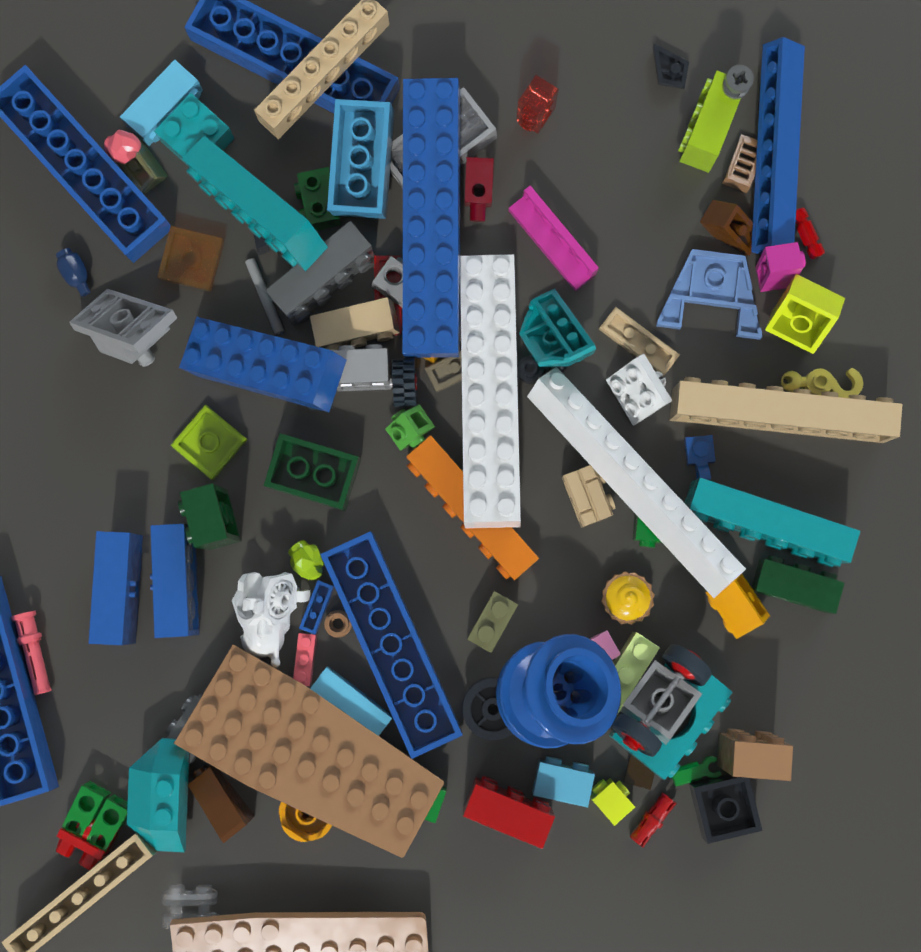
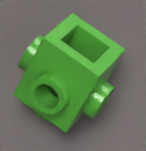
[385,404,435,451]

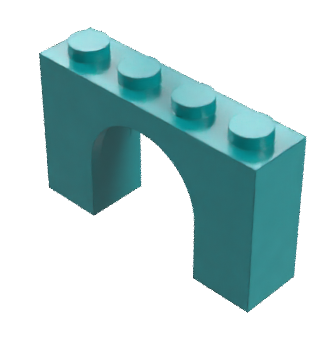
[609,663,733,780]

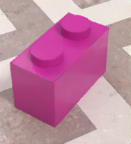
[755,242,806,292]

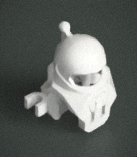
[232,572,310,667]

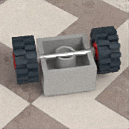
[309,344,417,410]

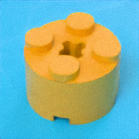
[279,802,332,842]

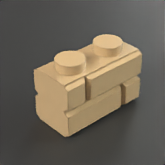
[562,465,616,528]

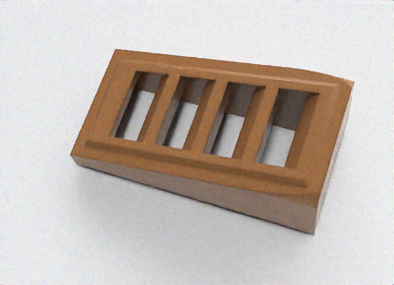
[722,134,757,193]

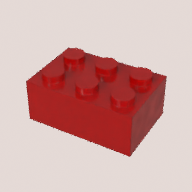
[463,775,555,849]

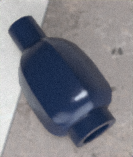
[56,248,91,297]

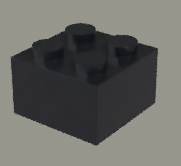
[689,774,763,844]

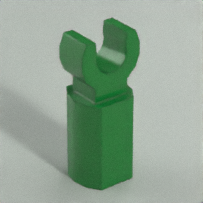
[672,756,721,787]

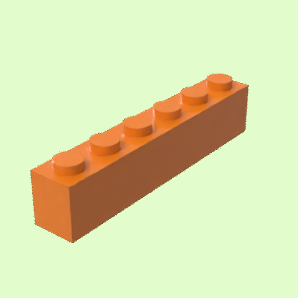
[406,435,539,581]

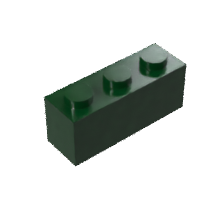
[752,556,845,614]

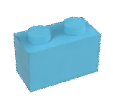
[532,756,595,808]

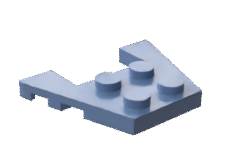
[656,249,762,340]

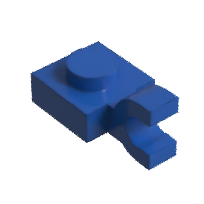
[684,435,716,481]

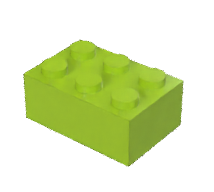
[678,71,742,173]

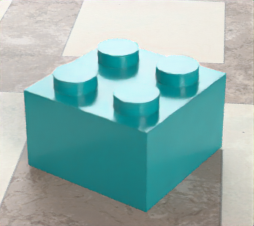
[154,93,235,163]

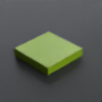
[171,404,248,480]

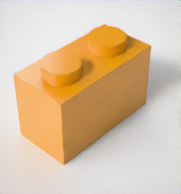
[706,573,770,639]

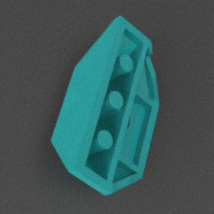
[519,288,596,367]
[127,738,189,852]

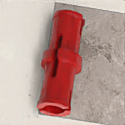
[629,792,677,848]

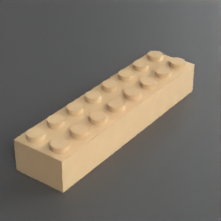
[669,377,902,443]

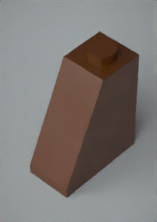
[188,765,255,843]

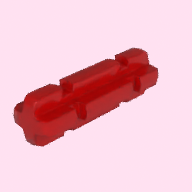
[795,208,825,259]

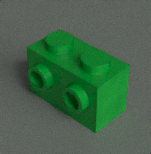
[294,167,342,231]

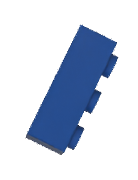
[299,580,335,635]

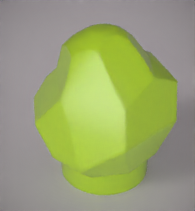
[288,540,324,580]

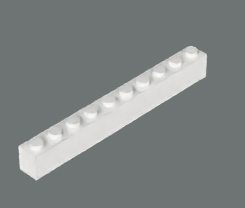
[527,367,746,598]

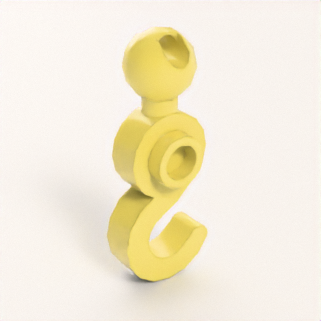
[781,368,863,398]

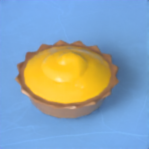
[601,571,655,625]

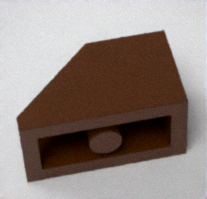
[700,200,753,256]

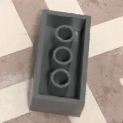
[266,221,374,326]

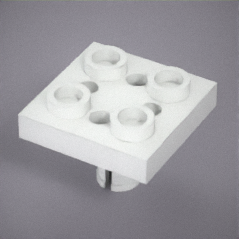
[606,354,672,426]

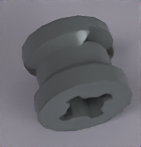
[722,65,754,99]

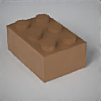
[717,729,793,781]

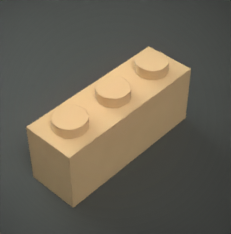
[310,297,400,350]

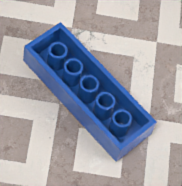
[179,317,347,412]

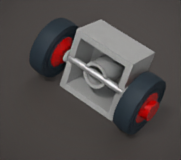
[612,644,712,757]

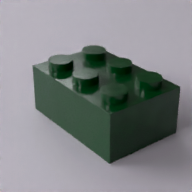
[263,433,361,511]
[178,483,241,550]

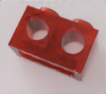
[516,75,559,134]

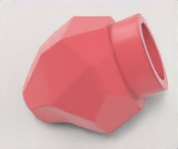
[104,130,141,164]

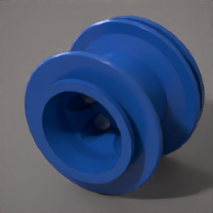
[496,634,621,748]

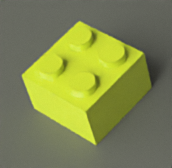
[765,274,845,354]

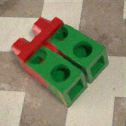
[56,781,128,870]

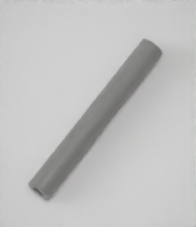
[245,258,285,335]

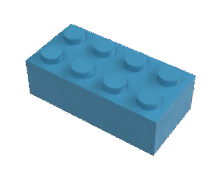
[327,99,394,219]

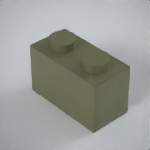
[467,591,518,653]

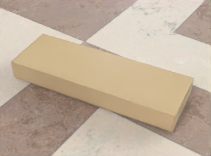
[599,307,680,377]

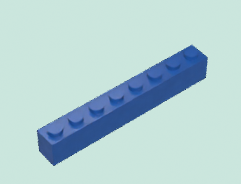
[751,37,805,255]

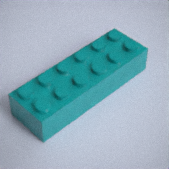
[182,136,328,271]
[684,478,861,567]

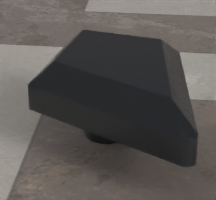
[653,44,689,89]

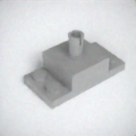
[69,289,177,367]

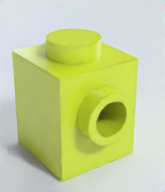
[590,778,635,826]

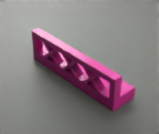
[508,186,599,292]

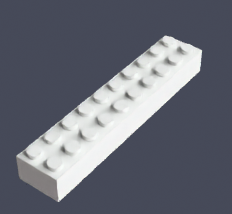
[460,254,521,528]

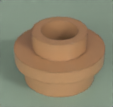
[324,610,352,637]

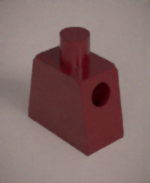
[465,157,494,222]

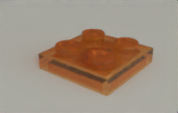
[157,226,224,292]

